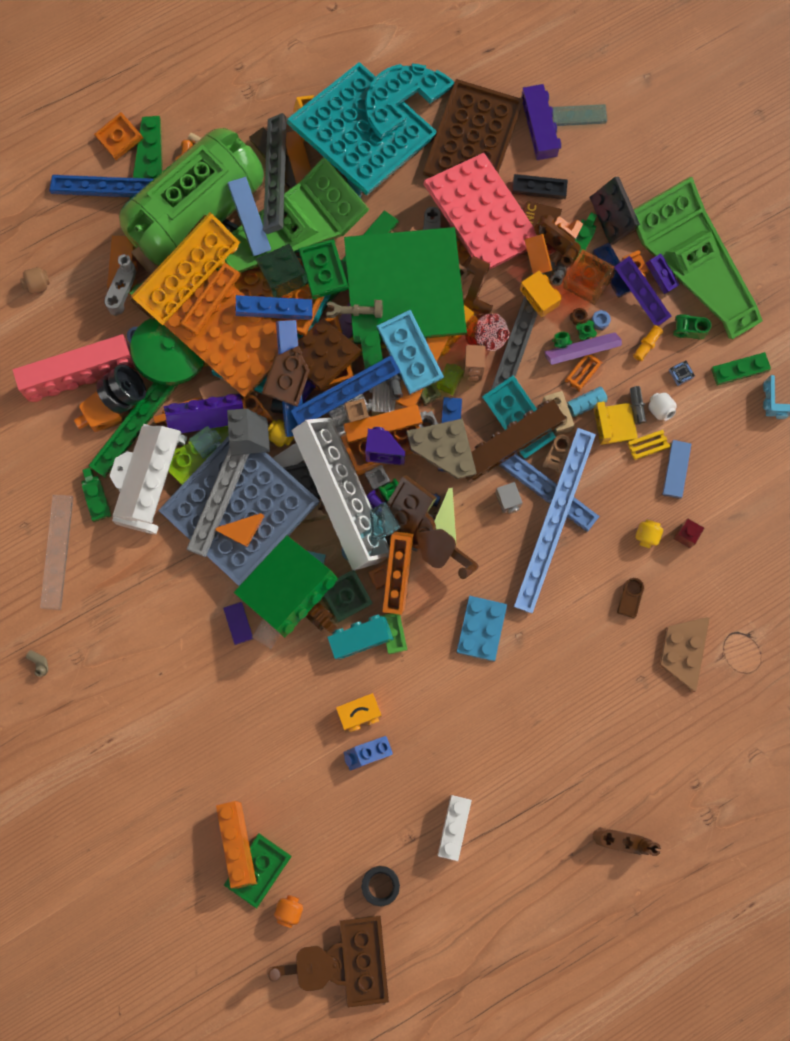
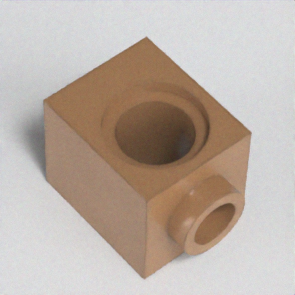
[343,398,369,423]

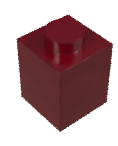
[674,518,705,548]

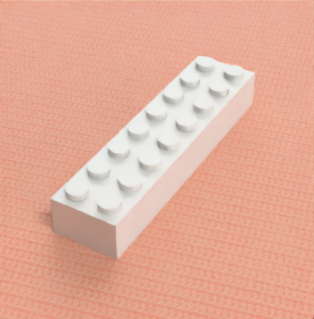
[291,417,390,570]

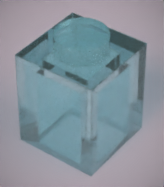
[189,426,221,459]

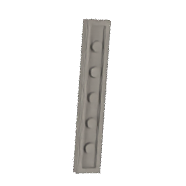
[186,448,250,557]

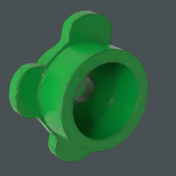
[576,320,597,340]
[552,332,572,348]

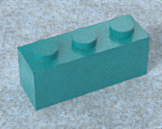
[328,615,394,660]

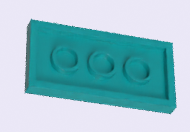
[482,375,556,459]

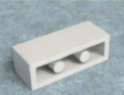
[437,795,472,861]

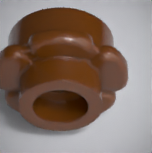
[570,308,588,325]

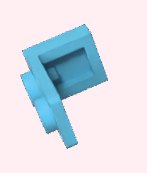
[763,375,790,419]

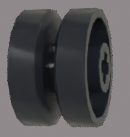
[96,364,146,414]

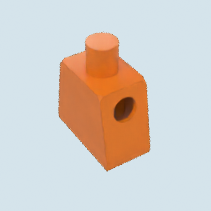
[74,391,123,432]

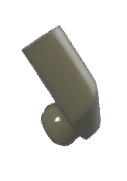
[26,650,49,677]

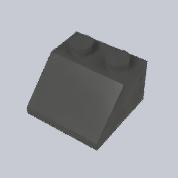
[227,409,270,455]

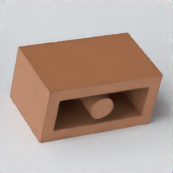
[463,345,485,382]

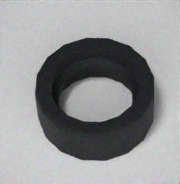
[361,866,400,907]

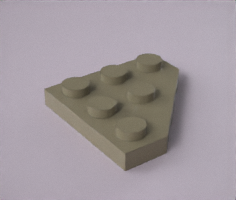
[406,419,477,479]

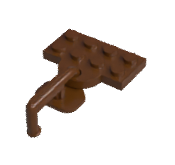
[377,475,479,579]
[267,915,389,1008]

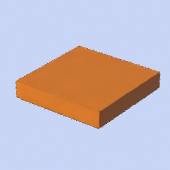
[94,112,143,160]

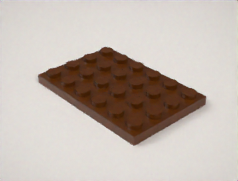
[423,79,524,177]

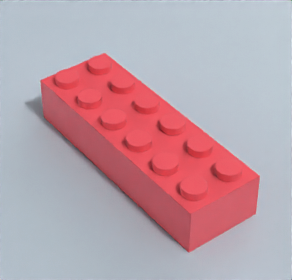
[12,334,136,402]

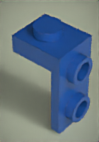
[343,736,393,771]

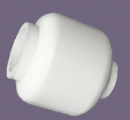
[648,393,677,421]

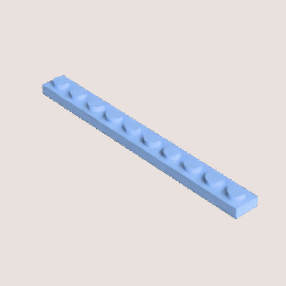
[514,428,596,614]

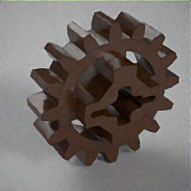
[306,602,338,634]

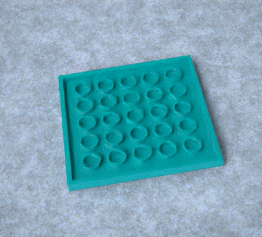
[287,62,437,196]

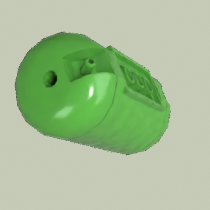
[119,128,264,266]

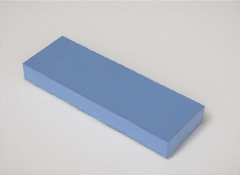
[662,440,691,499]

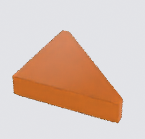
[215,513,264,547]

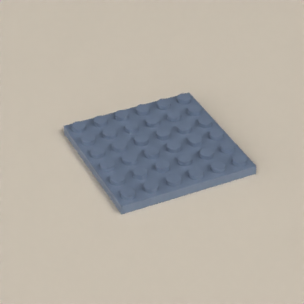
[158,436,320,586]

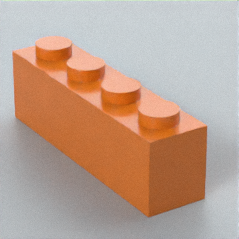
[383,532,414,615]
[216,801,257,889]

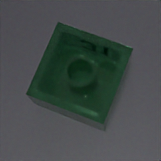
[256,243,308,298]
[322,570,373,624]

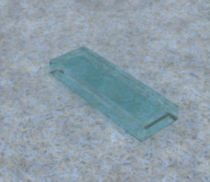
[553,104,607,126]

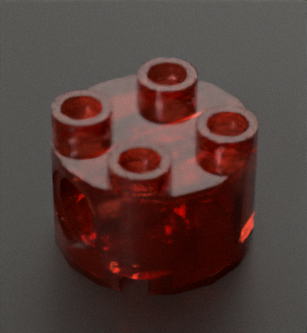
[465,313,510,351]

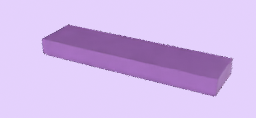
[545,332,622,365]

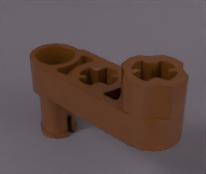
[534,215,581,266]
[464,256,493,316]
[593,827,661,856]

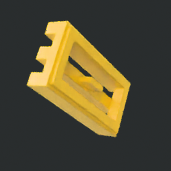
[627,430,670,460]

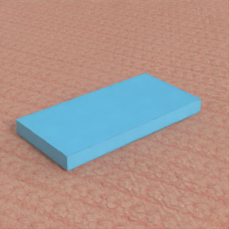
[376,310,444,394]

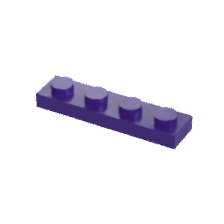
[614,256,672,326]

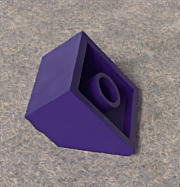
[365,427,405,466]

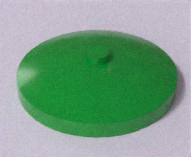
[130,318,205,385]

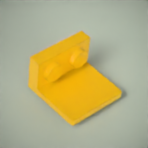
[593,402,638,445]

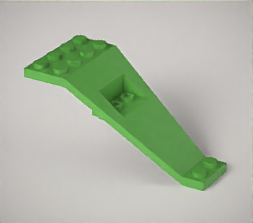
[215,157,370,273]
[634,177,763,339]

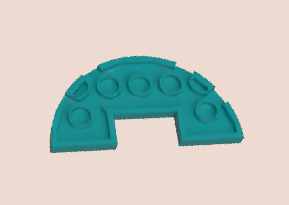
[365,63,455,139]

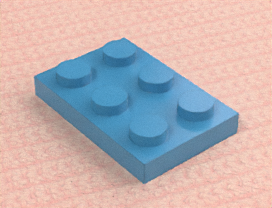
[457,596,507,662]

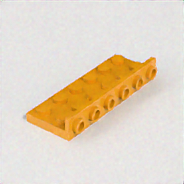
[131,212,241,325]

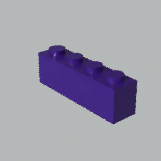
[521,84,561,160]
[164,394,243,433]

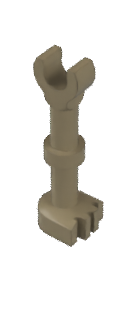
[327,300,383,318]

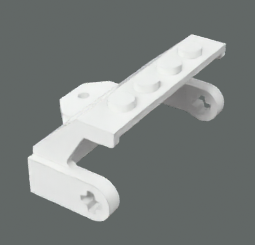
[110,424,187,535]

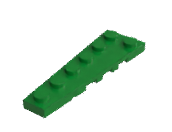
[130,116,163,199]

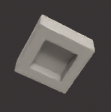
[365,465,390,490]

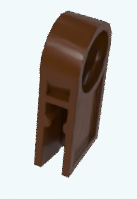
[617,577,644,618]

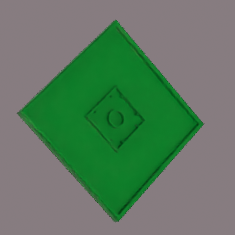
[344,227,467,344]

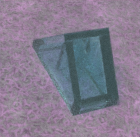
[370,502,401,543]

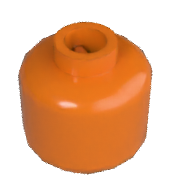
[274,895,304,928]

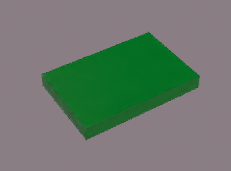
[298,239,349,299]
[224,833,292,909]

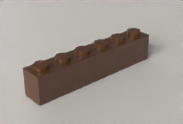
[466,399,567,483]

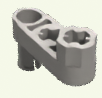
[104,254,136,316]

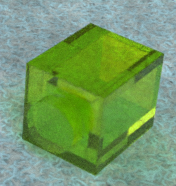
[437,363,464,396]

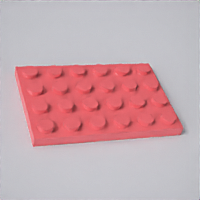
[423,153,537,270]

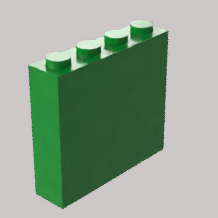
[233,535,338,638]

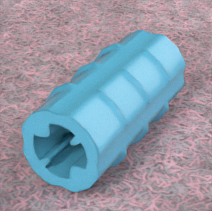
[567,387,608,417]

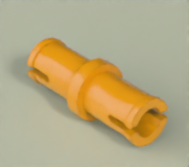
[633,325,663,362]

